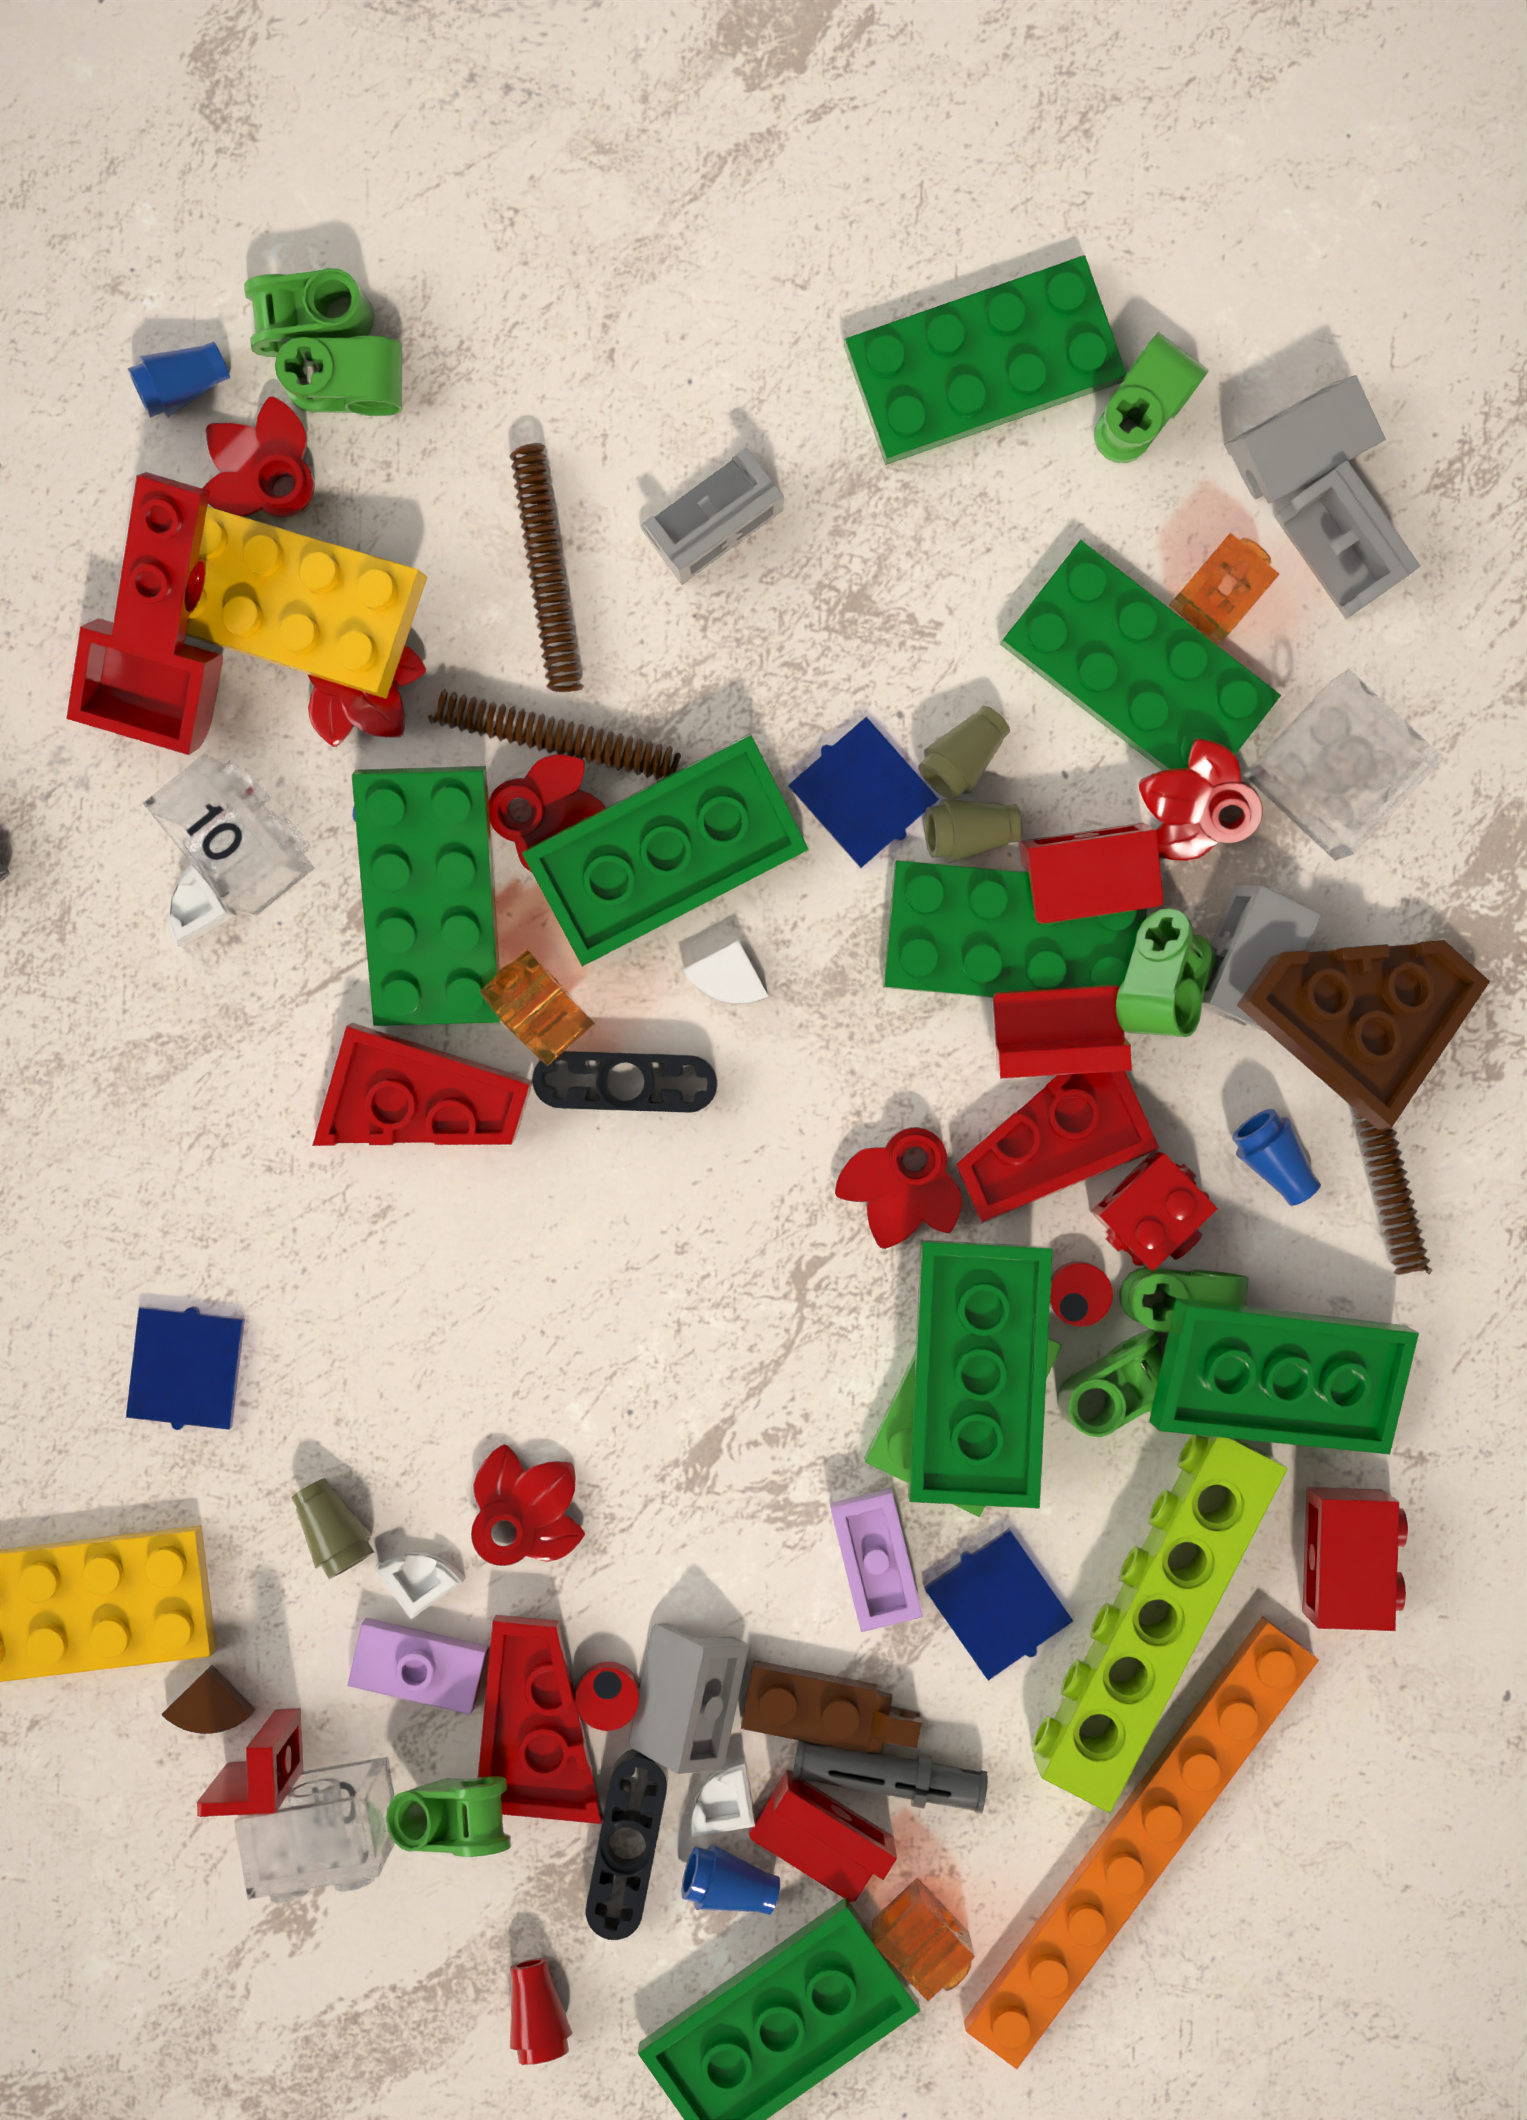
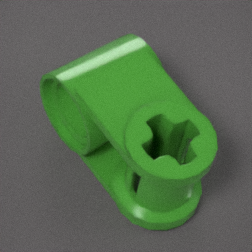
[244,268,374,357]
[1094,332,1209,463]
[275,335,402,416]
[1116,908,1216,1037]
[1119,1268,1249,1332]
[1058,1329,1163,1437]
[386,1776,511,1857]

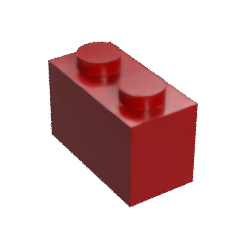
[1302,1487,1408,1631]

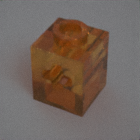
[1169,532,1280,645]
[480,949,595,1066]
[872,1878,975,2001]

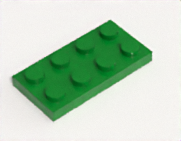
[844,255,1127,465]
[1000,539,1281,771]
[522,734,809,967]
[352,766,503,1026]
[883,860,1147,998]
[908,1240,1053,1509]
[1149,1298,1419,1455]
[638,1897,920,2120]

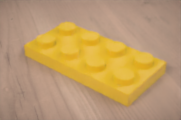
[185,507,428,699]
[0,1525,216,1682]

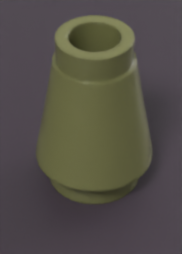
[918,706,1010,800]
[924,799,1022,862]
[291,1478,374,1579]

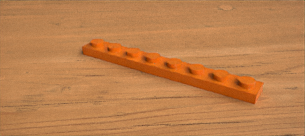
[964,1616,1319,2069]

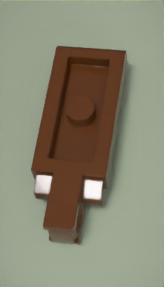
[741,1660,922,1753]

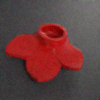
[202,396,315,517]
[307,645,427,747]
[1138,738,1263,861]
[489,754,606,873]
[835,1127,962,1249]
[471,1444,585,1566]

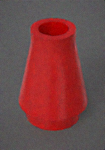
[510,1958,573,2065]

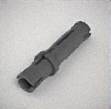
[793,1741,988,1814]

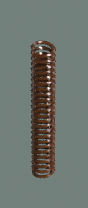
[509,443,584,692]
[427,689,681,781]
[1351,1106,1433,1275]

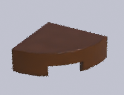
[161,1665,256,1734]

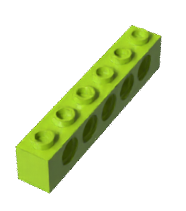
[1032,1435,1288,1814]

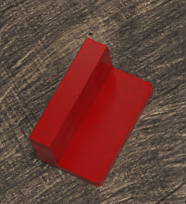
[1019,823,1164,924]
[993,985,1132,1079]
[197,1708,304,1817]
[749,1769,897,1902]

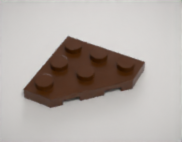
[1237,940,1490,1130]

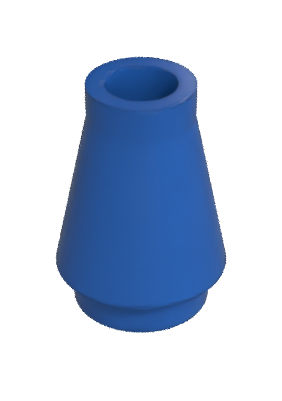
[127,341,230,418]
[1232,1109,1321,1206]
[681,1844,780,1915]

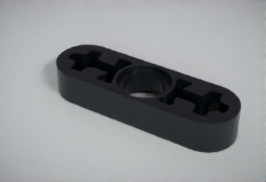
[532,1051,718,1113]
[585,1749,669,1940]

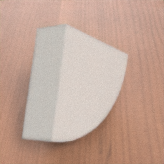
[168,859,236,947]
[683,940,768,1004]
[374,1551,465,1619]
[692,1757,755,1837]

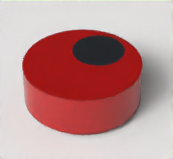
[1050,1261,1113,1327]
[575,1662,640,1731]

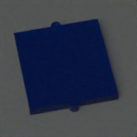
[788,716,939,869]
[126,1306,245,1430]
[924,1528,1073,1681]

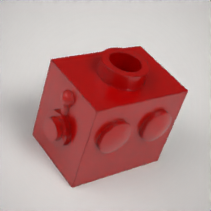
[1090,1151,1218,1271]

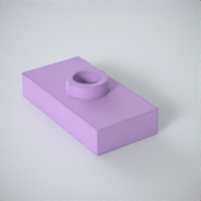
[830,1488,923,1632]
[347,1618,488,1715]

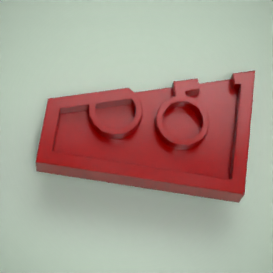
[312,1023,533,1146]
[956,1071,1159,1224]
[478,1615,603,1824]

